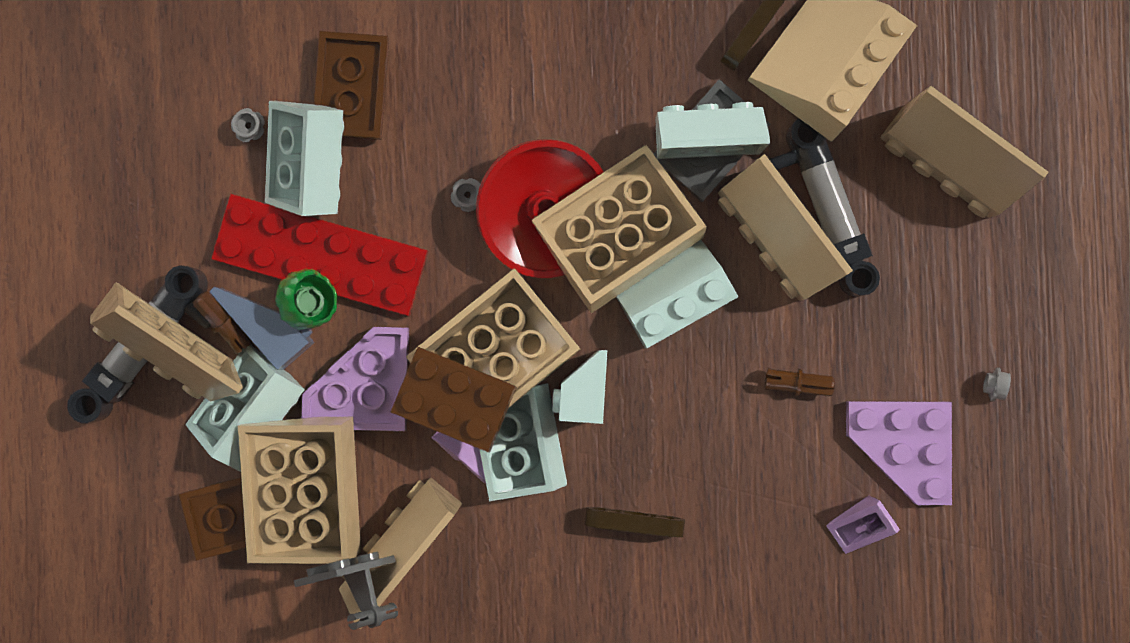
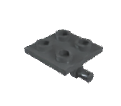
[294,552,398,630]

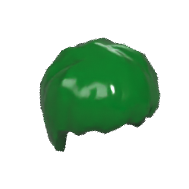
[275,268,337,330]

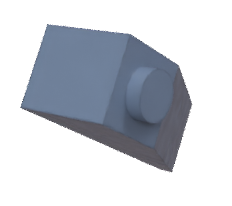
[209,287,315,370]

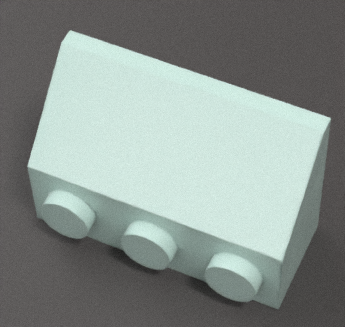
[265,101,344,216]
[655,102,770,159]
[616,240,738,348]
[185,345,305,472]
[552,350,607,424]
[479,383,567,501]

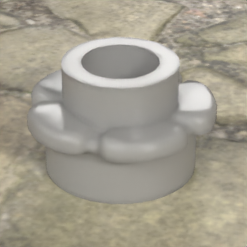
[231,108,265,142]
[451,178,481,212]
[983,368,1011,401]

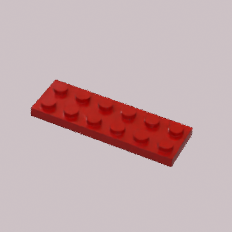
[211,194,429,316]

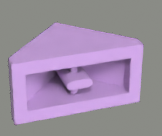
[826,495,900,554]

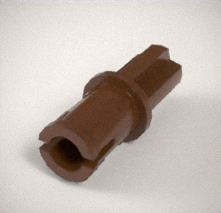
[193,291,252,354]
[765,368,835,396]

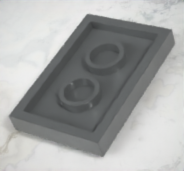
[654,79,770,202]

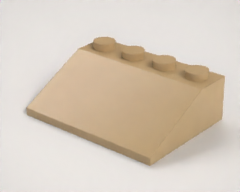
[748,0,917,142]
[880,86,1048,218]
[532,145,707,313]
[718,154,853,301]
[406,268,581,408]
[90,282,243,402]
[238,416,361,564]
[339,478,462,629]

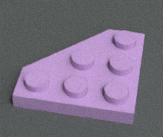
[302,327,409,431]
[846,401,952,505]

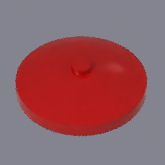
[476,139,604,278]

